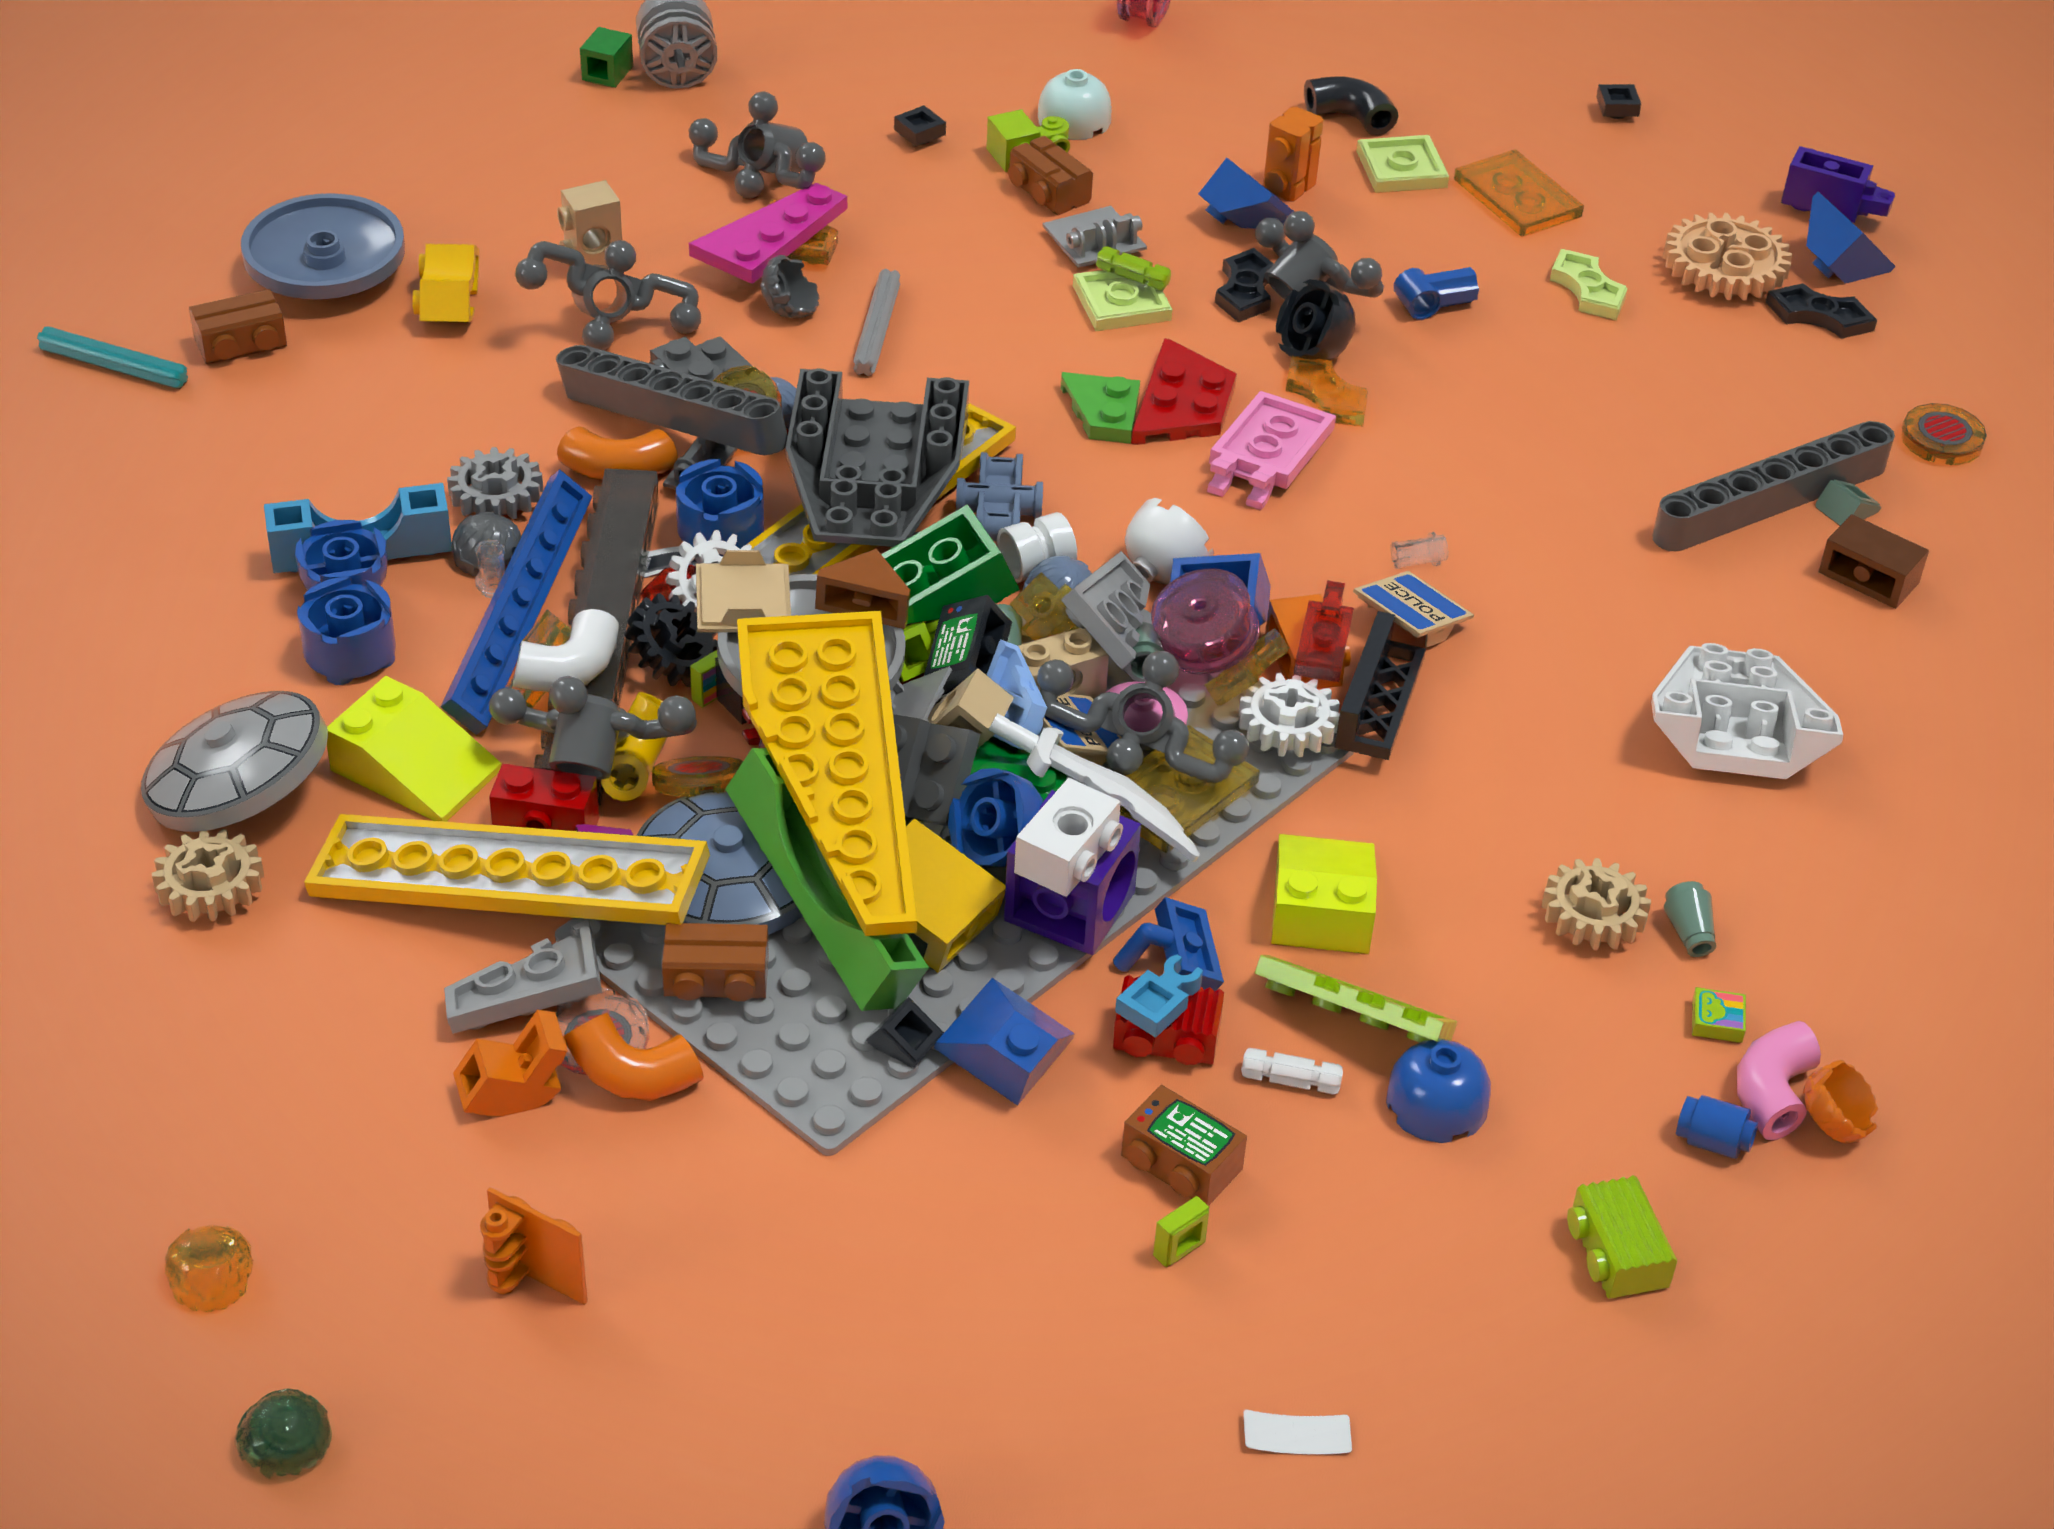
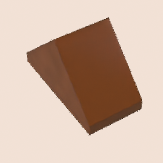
[815,549,910,629]

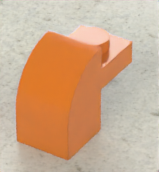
[453,1009,568,1117]

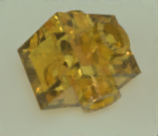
[1009,572,1079,641]

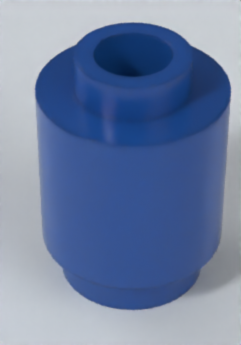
[1676,1095,1758,1159]

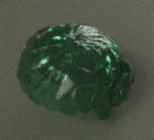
[235,1388,332,1479]

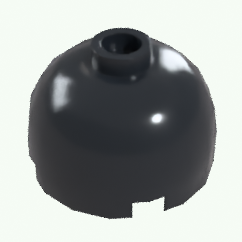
[1276,279,1356,363]

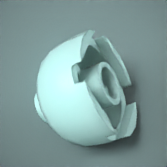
[1038,69,1112,140]

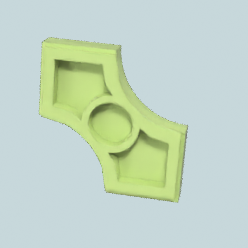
[1550,249,1628,321]

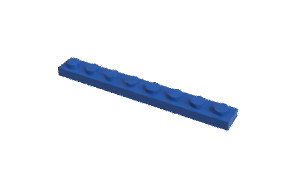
[440,469,593,735]

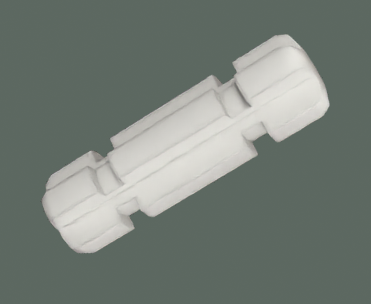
[1241,1048,1343,1095]

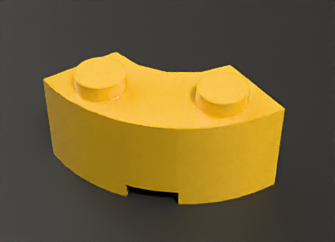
[413,244,479,322]

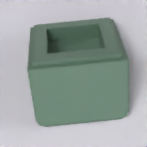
[1815,479,1882,525]

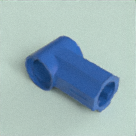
[1393,267,1479,320]

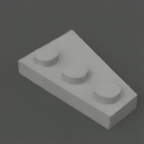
[444,919,602,1034]

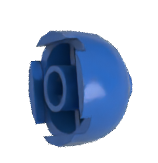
[295,520,388,590]
[948,768,1044,867]
[1386,1039,1491,1143]
[824,1455,945,1529]

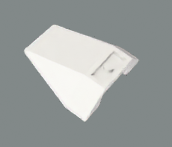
[1651,643,1844,779]

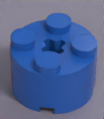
[676,459,764,557]
[297,577,396,685]

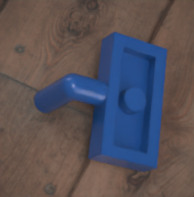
[1113,897,1224,991]

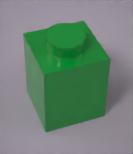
[580,27,633,88]

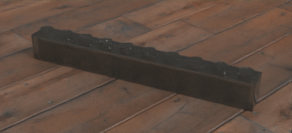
[534,468,659,806]

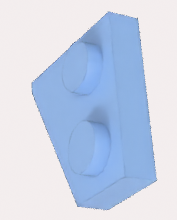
[987,639,1047,750]

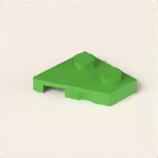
[1061,372,1140,444]

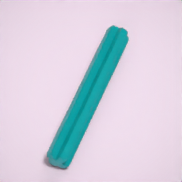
[37,326,188,389]

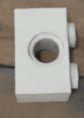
[1014,778,1123,897]

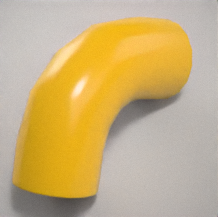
[601,692,668,801]

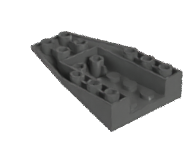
[786,368,969,547]

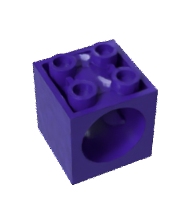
[1004,790,1141,956]

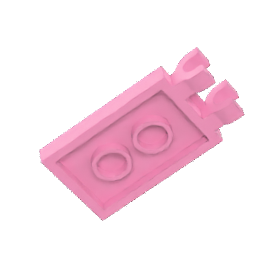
[1207,391,1336,510]

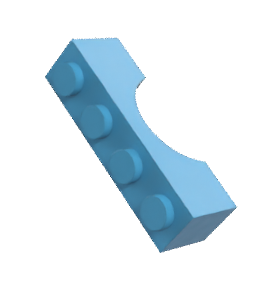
[264,483,452,573]

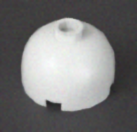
[1124,498,1214,585]

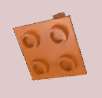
[480,1187,588,1305]

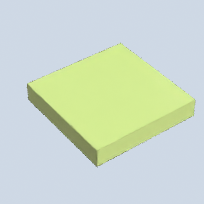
[1356,135,1449,193]
[1073,269,1173,331]

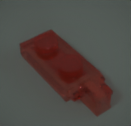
[1293,580,1354,682]

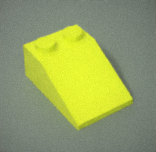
[327,675,502,822]
[1271,834,1377,954]

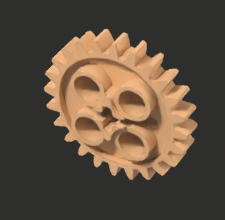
[1663,212,1792,300]

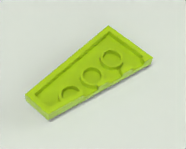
[1254,955,1458,1042]

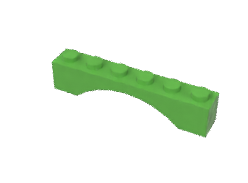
[725,748,929,1011]

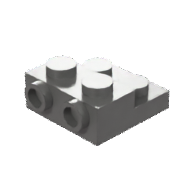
[649,336,764,388]
[893,714,980,826]

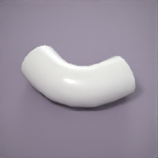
[513,609,619,692]

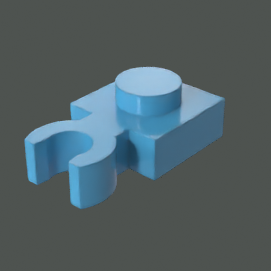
[1115,954,1203,1037]

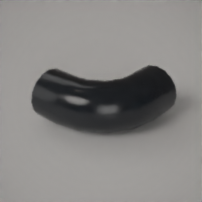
[1304,76,1399,135]

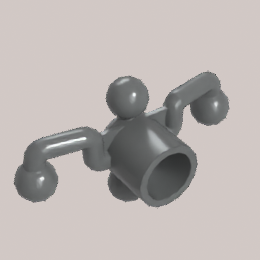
[688,91,826,199]
[1255,211,1384,300]
[515,240,701,350]
[1037,651,1250,783]
[489,676,697,779]

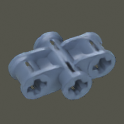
[956,452,1043,541]

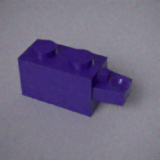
[1781,146,1895,223]

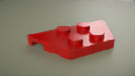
[1131,338,1237,445]

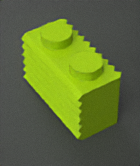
[1567,1175,1677,1299]

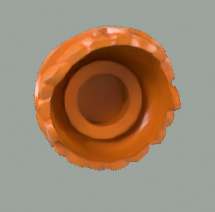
[1803,1060,1878,1143]

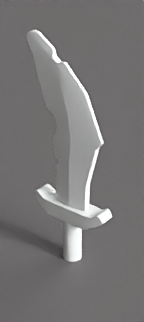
[988,713,1200,862]

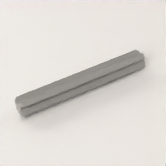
[853,269,900,376]

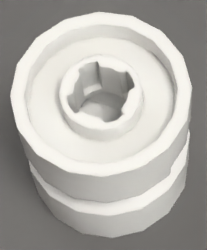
[997,512,1077,583]

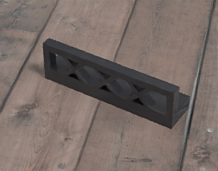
[1334,611,1426,760]

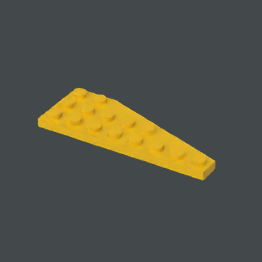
[737,611,917,936]

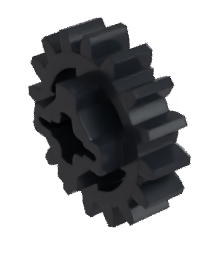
[624,593,718,687]

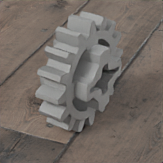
[447,447,543,519]

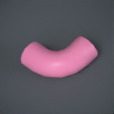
[1737,1021,1821,1140]

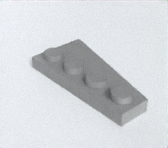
[1061,551,1150,670]

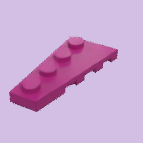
[689,183,848,284]

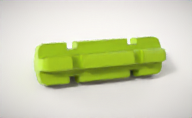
[1096,246,1171,290]

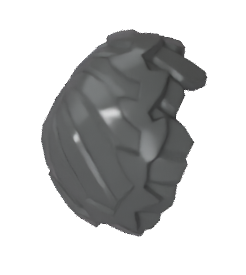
[761,255,820,319]
[451,512,521,576]

